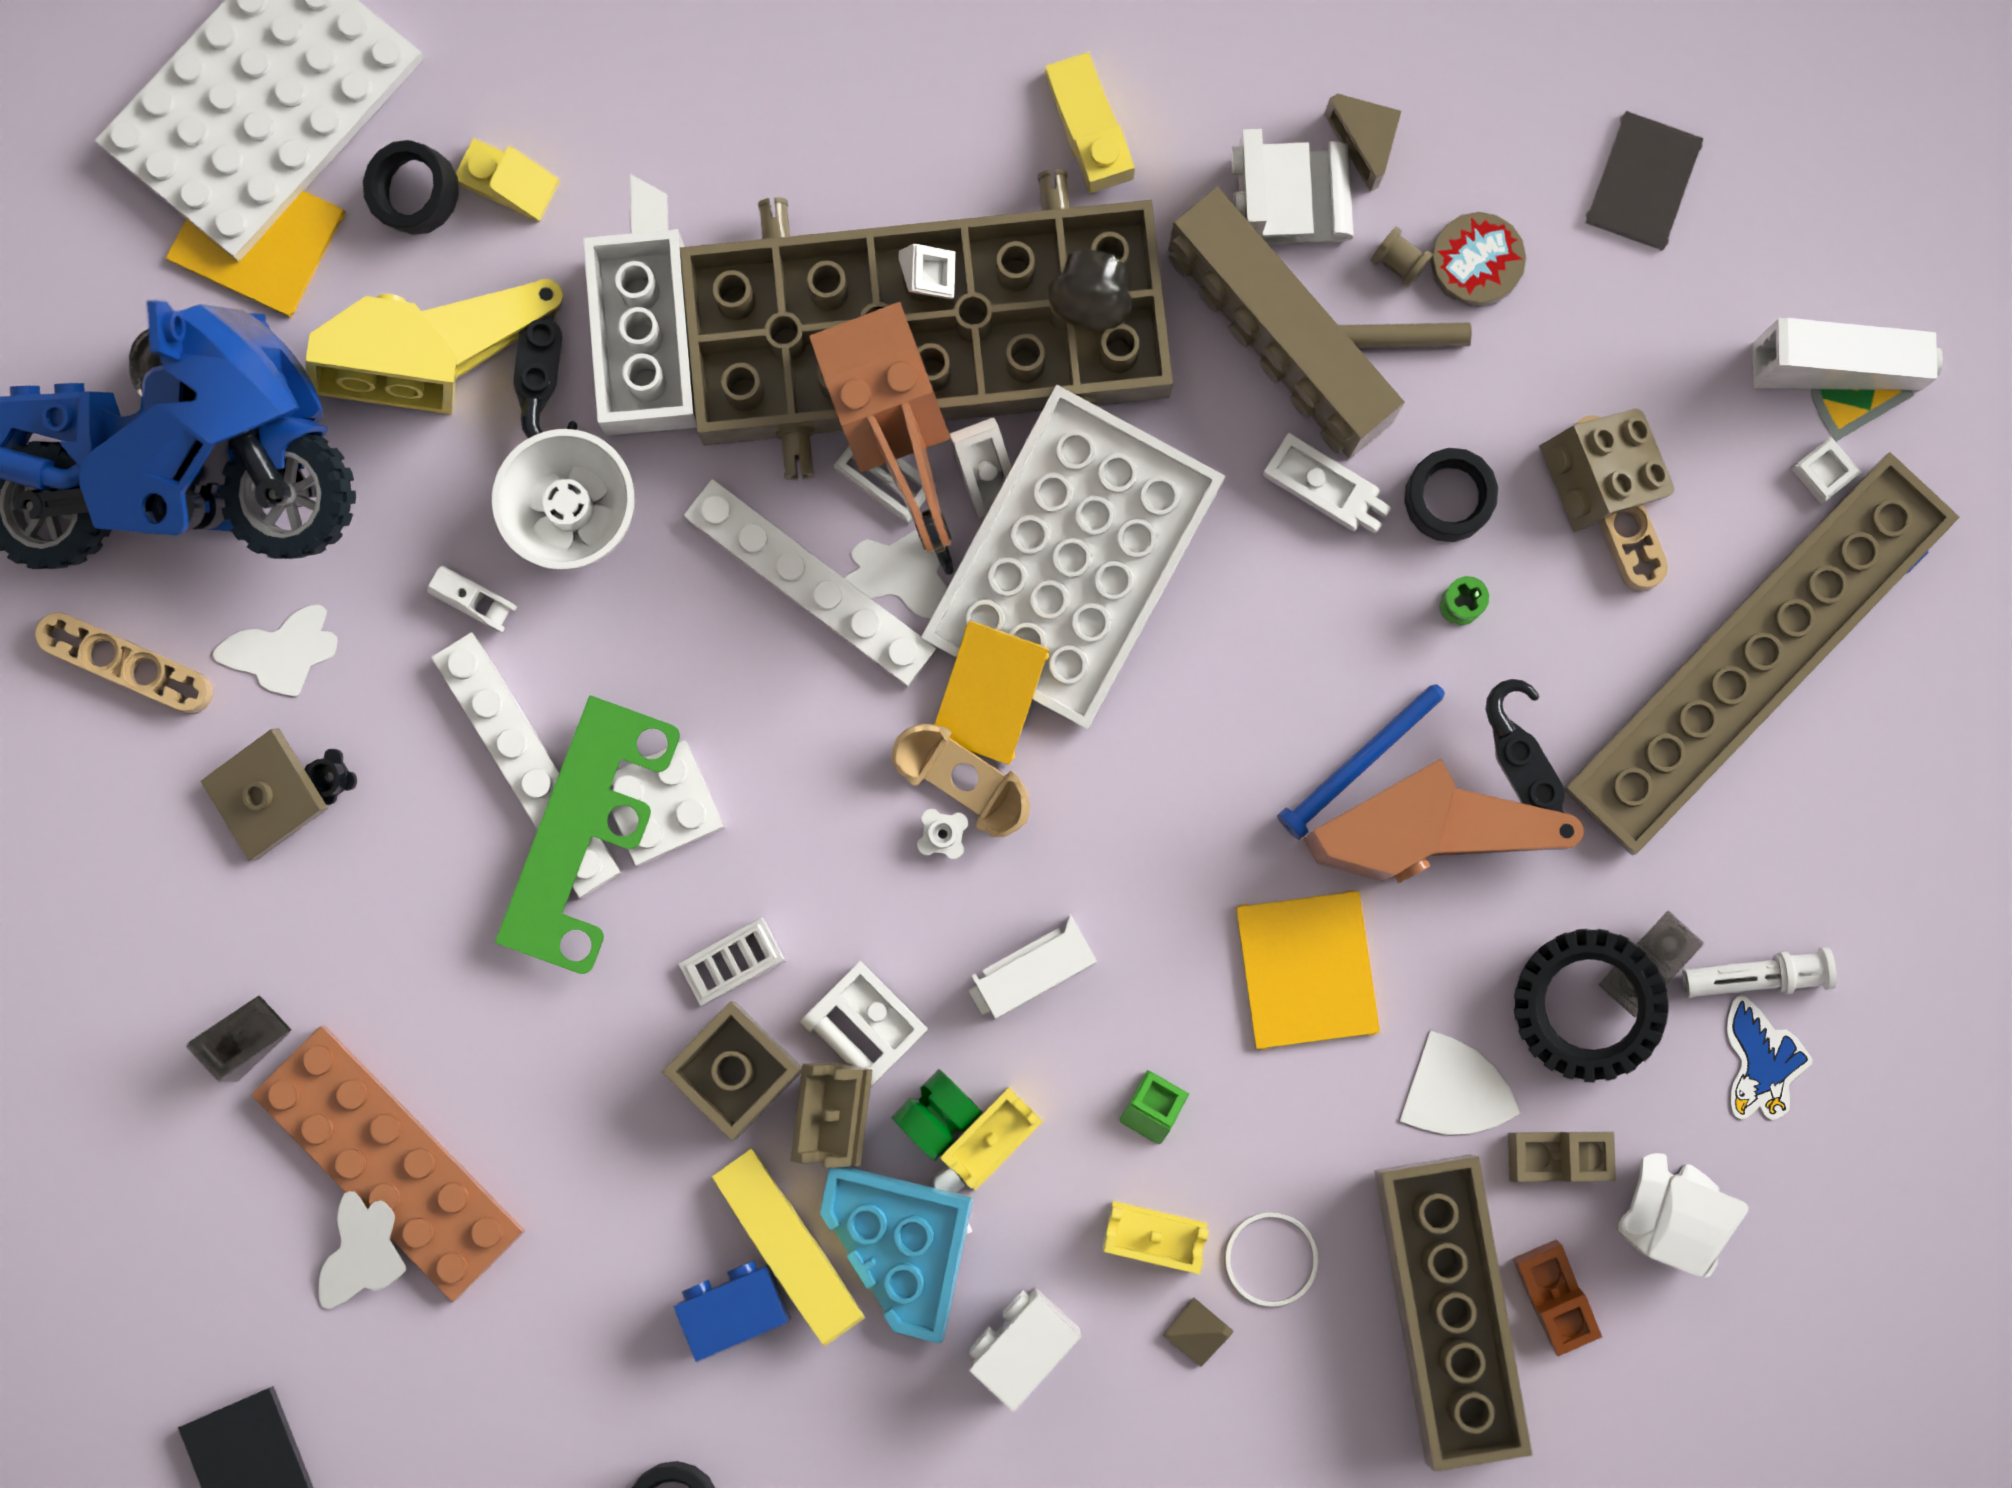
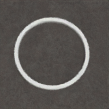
[1225,1212,1318,1307]

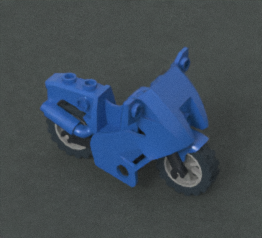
[0,300,356,569]

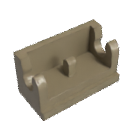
[791,1062,872,1168]

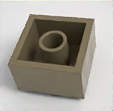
[662,1001,802,1141]

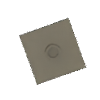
[201,728,328,861]

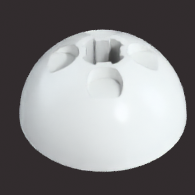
[492,429,635,570]

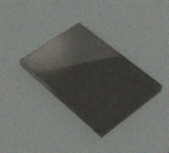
[1585,111,1704,251]

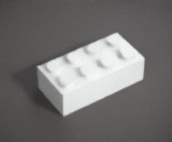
[583,229,697,436]

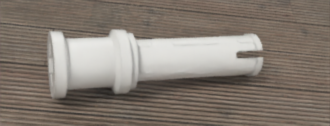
[1682,947,1837,999]

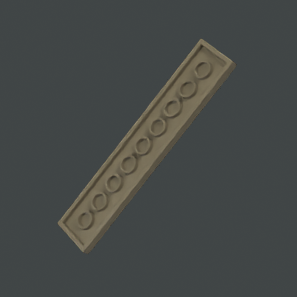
[1564,452,1960,856]

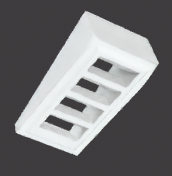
[679,917,786,1006]

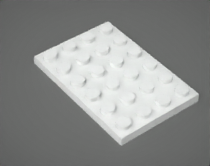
[95,0,424,262]
[921,384,1226,729]

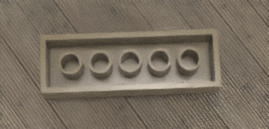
[1168,186,1405,459]
[1374,1155,1533,1472]

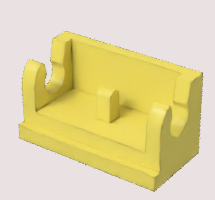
[940,1087,1043,1190]
[1102,1201,1209,1274]

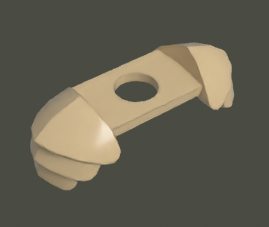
[891,724,1030,837]

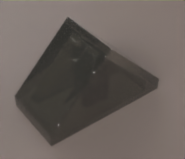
[186,995,292,1082]

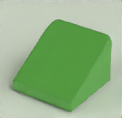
[1119,1070,1189,1144]

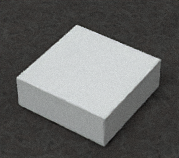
[1791,437,1861,504]

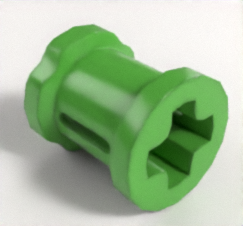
[1439,576,1489,626]

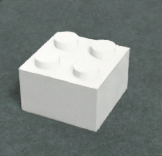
[969,1288,1081,1412]

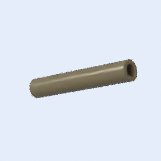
[1339,323,1471,348]

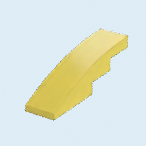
[712,1148,865,1346]

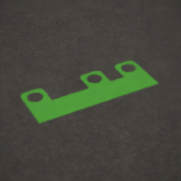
[495,695,680,974]

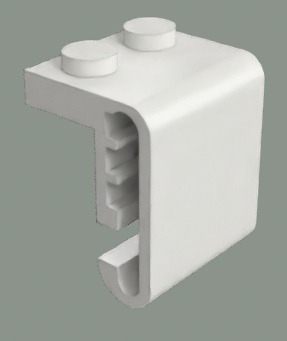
[1231,129,1354,245]

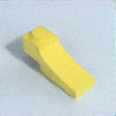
[1045,52,1135,194]

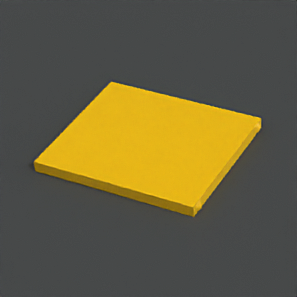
[166,191,346,318]
[1236,890,1380,1050]

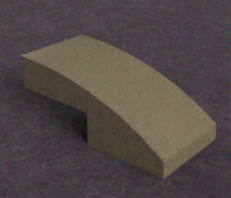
[1508,1132,1616,1182]

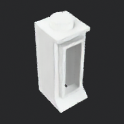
[968,914,1097,1019]

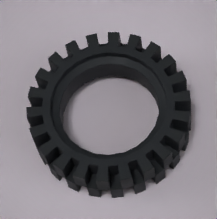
[1514,928,1669,1082]

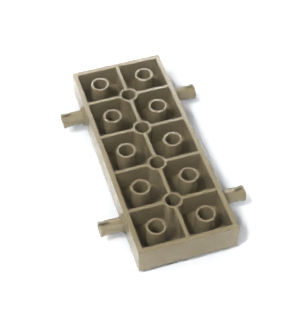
[680,169,1173,480]

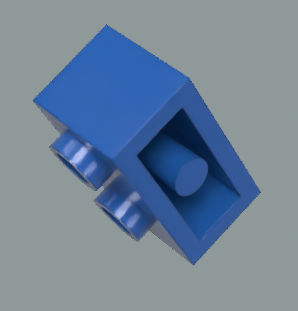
[673,1260,791,1362]

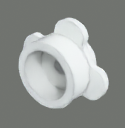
[917,809,968,860]

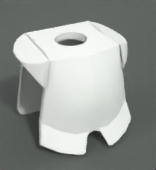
[1617,1153,1748,1278]

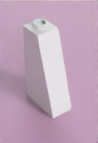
[1753,318,1943,390]

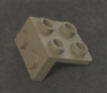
[1539,409,1674,532]

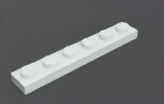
[683,479,937,688]
[431,632,622,899]

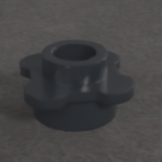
[304,748,357,805]

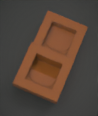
[1512,1239,1602,1357]

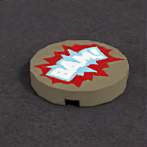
[1431,212,1526,307]

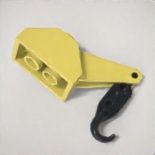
[306,279,577,438]

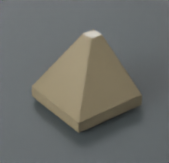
[1163,1297,1234,1367]

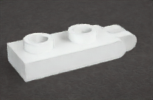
[1262,432,1391,533]

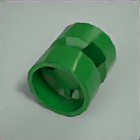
[891,1069,983,1161]

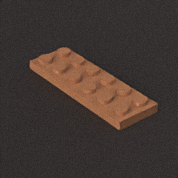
[251,1026,525,1302]

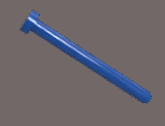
[1277,684,1445,840]

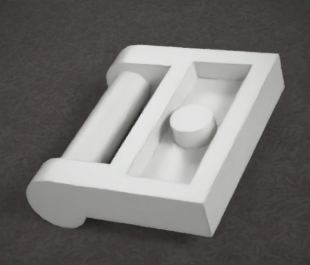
[800,961,929,1088]

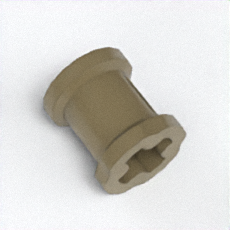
[1370,227,1434,289]

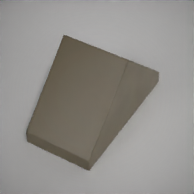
[1324,94,1401,192]

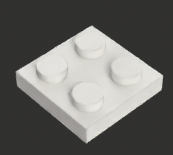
[610,740,725,867]

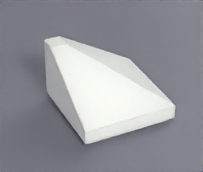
[899,244,955,300]

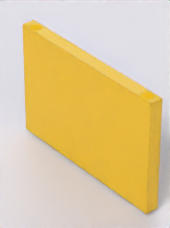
[934,620,1050,765]

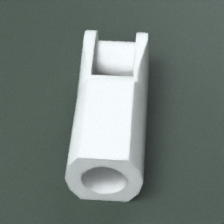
[427,566,517,633]

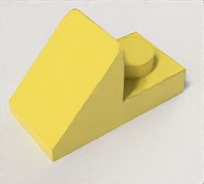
[456,138,560,222]

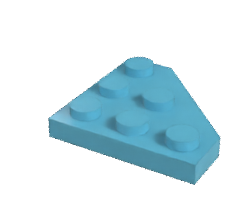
[820,1166,973,1344]

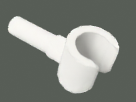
[932,1165,972,1235]

